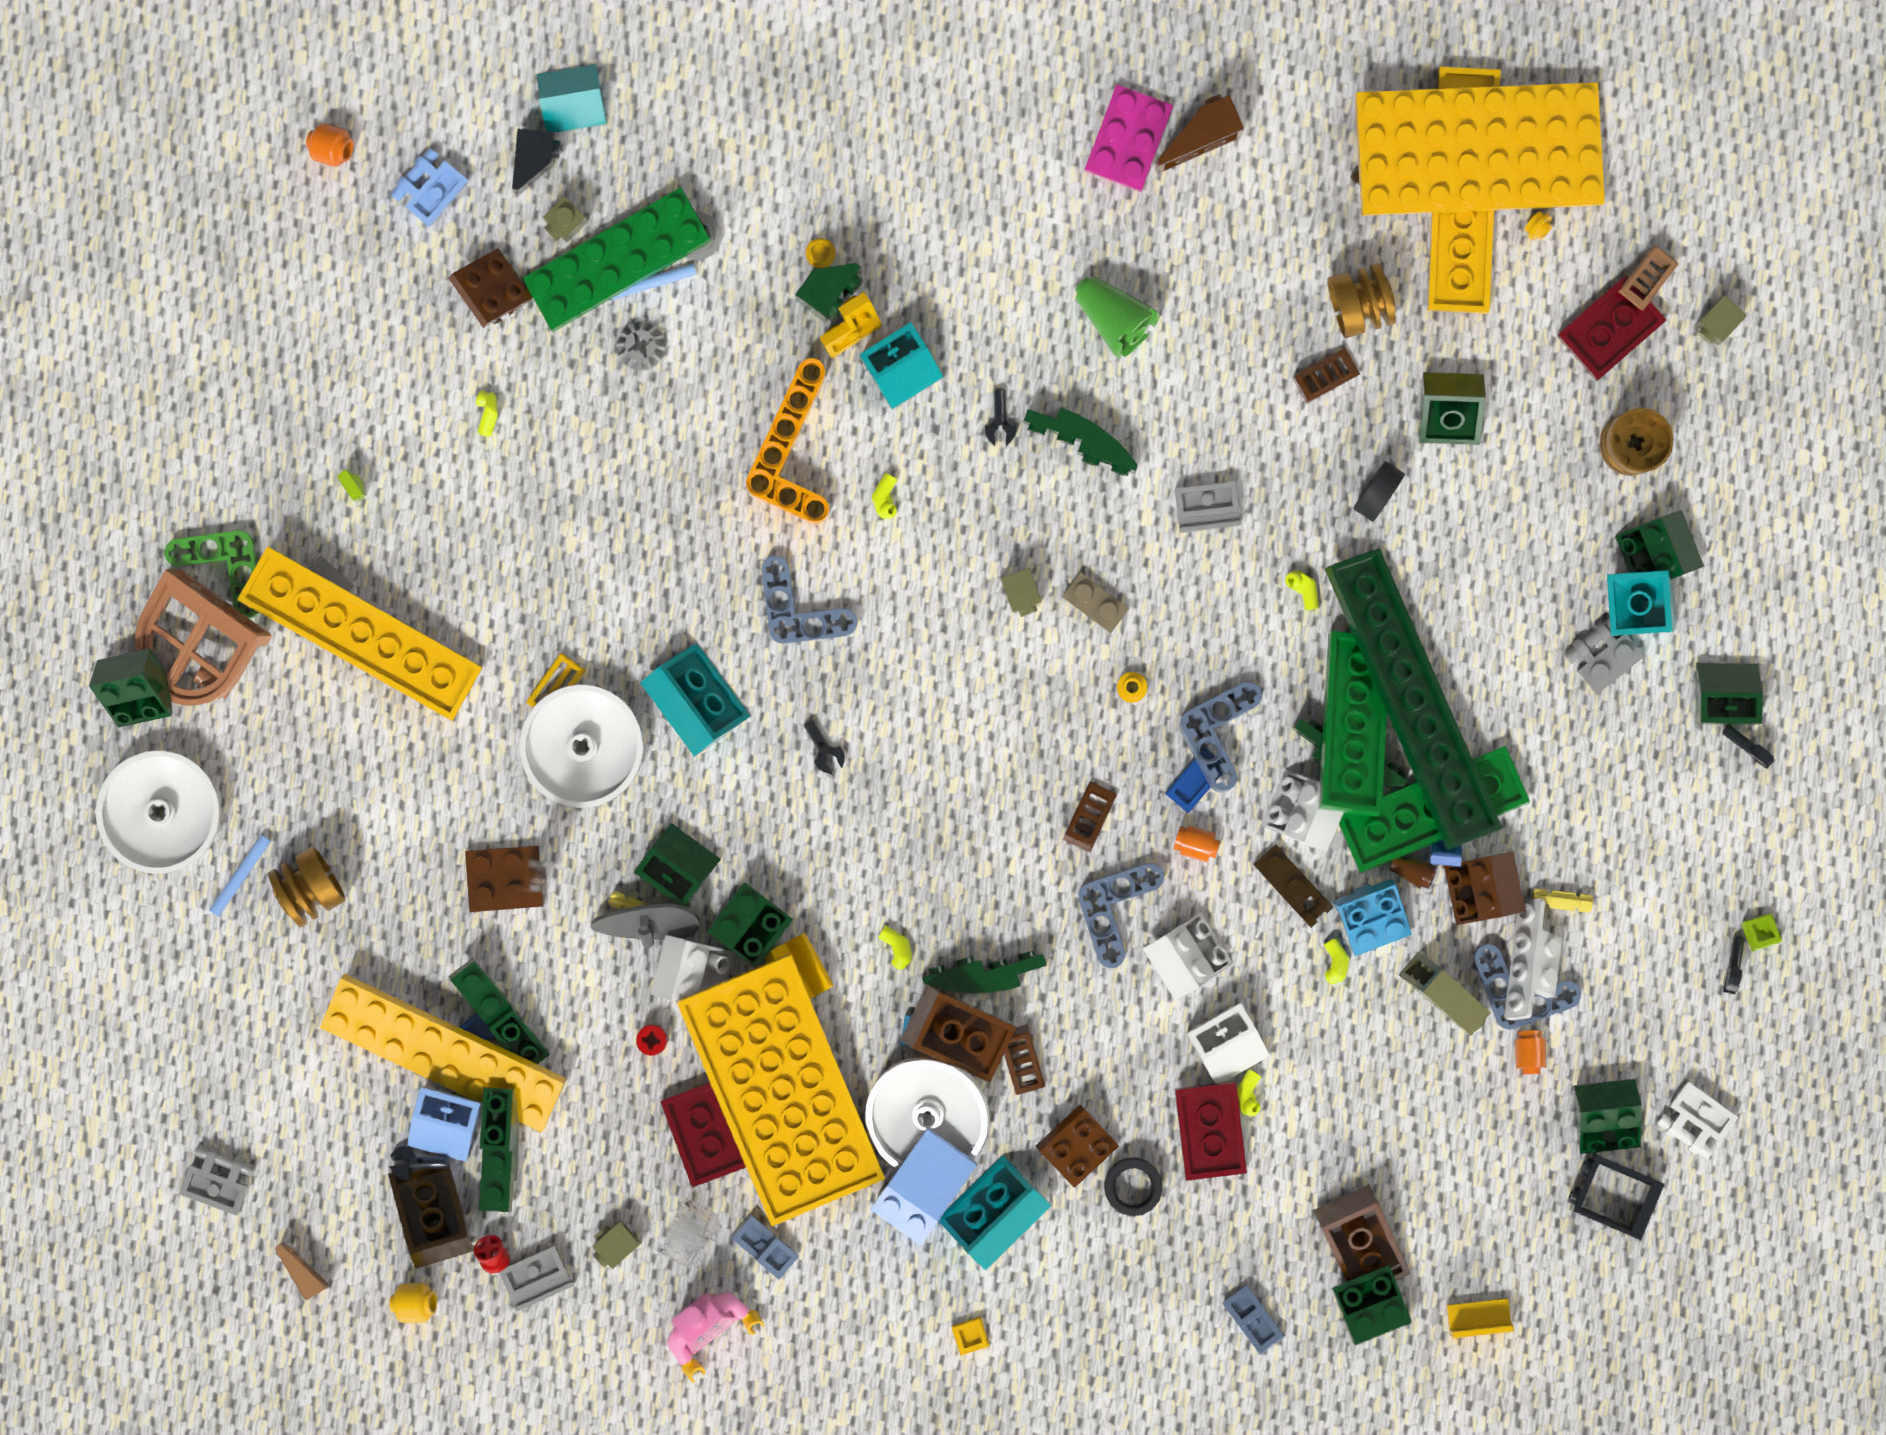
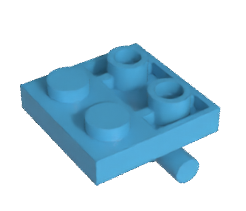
[1333,879,1412,956]

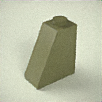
[1399,952,1491,1036]

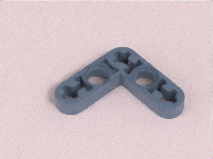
[762,555,858,644]
[1179,682,1262,793]
[1078,863,1164,968]
[1473,944,1581,1030]

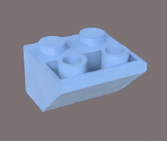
[407,1086,482,1162]

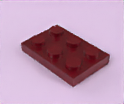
[1557,274,1667,381]
[1174,1081,1247,1181]
[660,1082,746,1188]

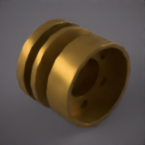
[1327,263,1396,339]
[1599,408,1674,476]
[268,846,346,928]

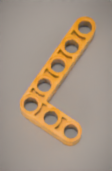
[746,358,830,525]

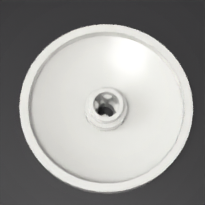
[520,685,643,808]
[96,751,221,874]
[866,1057,989,1169]

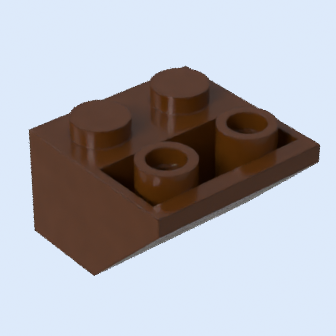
[1444,851,1526,925]

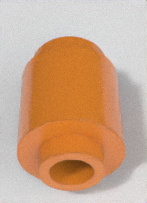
[1173,825,1220,863]
[1515,1030,1547,1075]

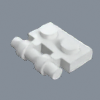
[1657,1081,1739,1159]

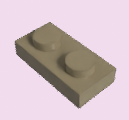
[1062,572,1129,634]

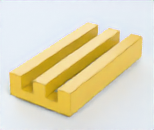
[526,653,586,708]

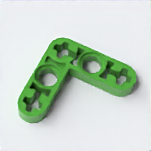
[164,530,260,619]

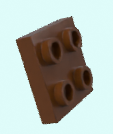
[448,248,533,328]
[1035,1104,1119,1188]

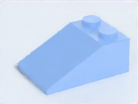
[870,1128,978,1245]

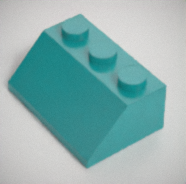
[640,643,751,757]
[939,1155,1052,1271]

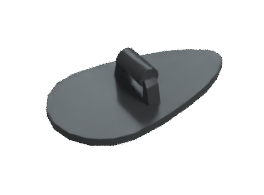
[590,903,700,948]

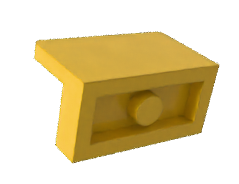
[765,933,833,999]
[1446,1298,1514,1338]

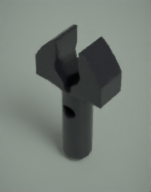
[985,388,1016,447]
[804,719,845,774]
[1722,725,1775,769]
[1723,936,1745,995]
[389,1146,449,1180]

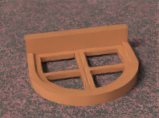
[135,569,273,706]

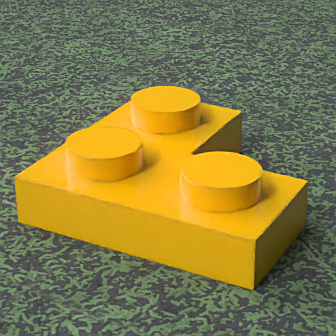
[819,292,883,359]

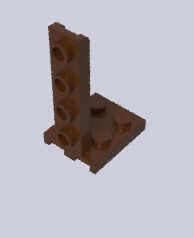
[465,846,547,912]

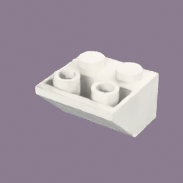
[1262,770,1344,853]
[1143,912,1233,1001]
[651,935,735,1002]
[1186,1002,1270,1083]

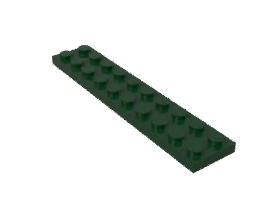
[1325,548,1502,850]

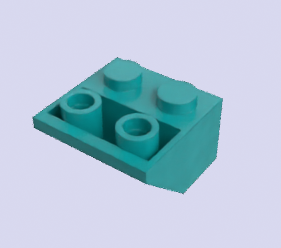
[859,322,944,410]

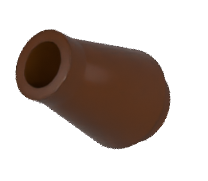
[1390,856,1438,890]

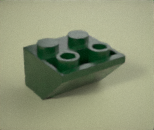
[795,263,863,323]
[1615,510,1704,580]
[89,648,173,728]
[1695,663,1763,725]
[634,823,721,907]
[707,882,793,968]
[1574,1079,1642,1154]
[1332,1265,1412,1346]

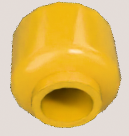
[389,1283,438,1323]

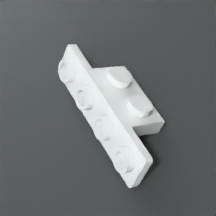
[1504,898,1562,1020]

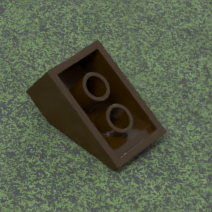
[388,1156,474,1269]

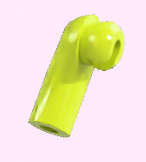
[475,390,498,437]
[871,473,898,519]
[1285,570,1320,610]
[878,925,913,970]
[1323,937,1350,984]
[1237,1069,1261,1116]

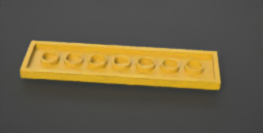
[1427,67,1501,314]
[237,546,483,721]
[320,973,567,1132]

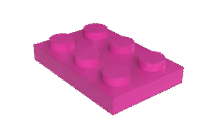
[1084,84,1174,192]

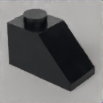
[512,129,561,194]

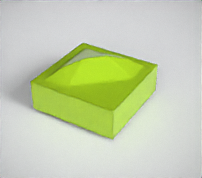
[337,469,366,502]
[1741,912,1783,952]

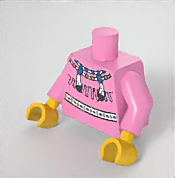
[667,1292,764,1382]

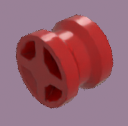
[636,1025,668,1056]
[473,1235,510,1274]

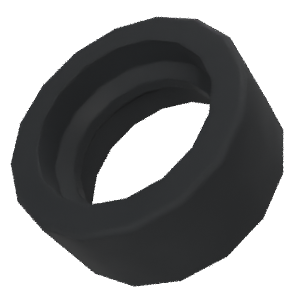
[1353,461,1405,522]
[1104,1157,1163,1217]

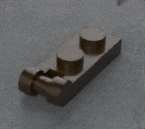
[1253,844,1334,928]

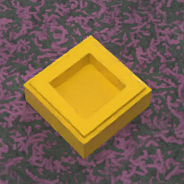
[951,1316,990,1356]

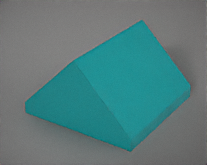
[536,64,607,133]

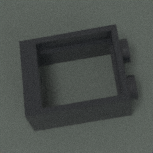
[1567,1153,1665,1241]

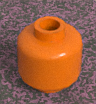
[306,123,354,167]

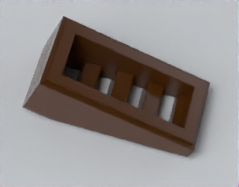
[1292,348,1360,404]
[1063,781,1117,852]
[1004,1024,1046,1095]

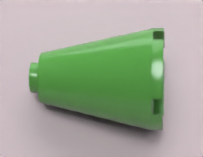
[1075,276,1160,359]

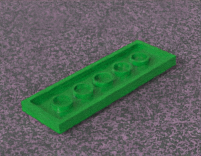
[522,187,711,332]
[1319,630,1387,817]
[1339,746,1530,874]

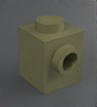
[543,196,588,243]
[1696,295,1747,346]
[1000,568,1042,617]
[592,1220,642,1269]

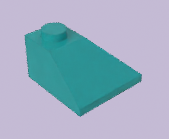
[1607,570,1676,636]

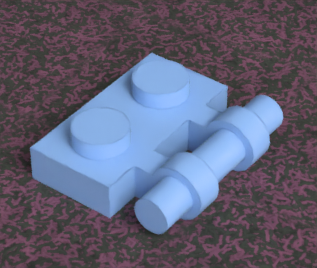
[390,148,469,228]

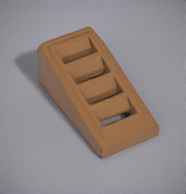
[1619,245,1679,311]
[275,1243,330,1300]

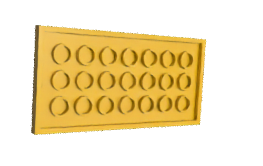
[1354,82,1605,216]
[676,953,885,1227]

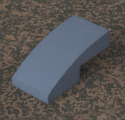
[730,1213,799,1280]
[1222,1285,1285,1355]

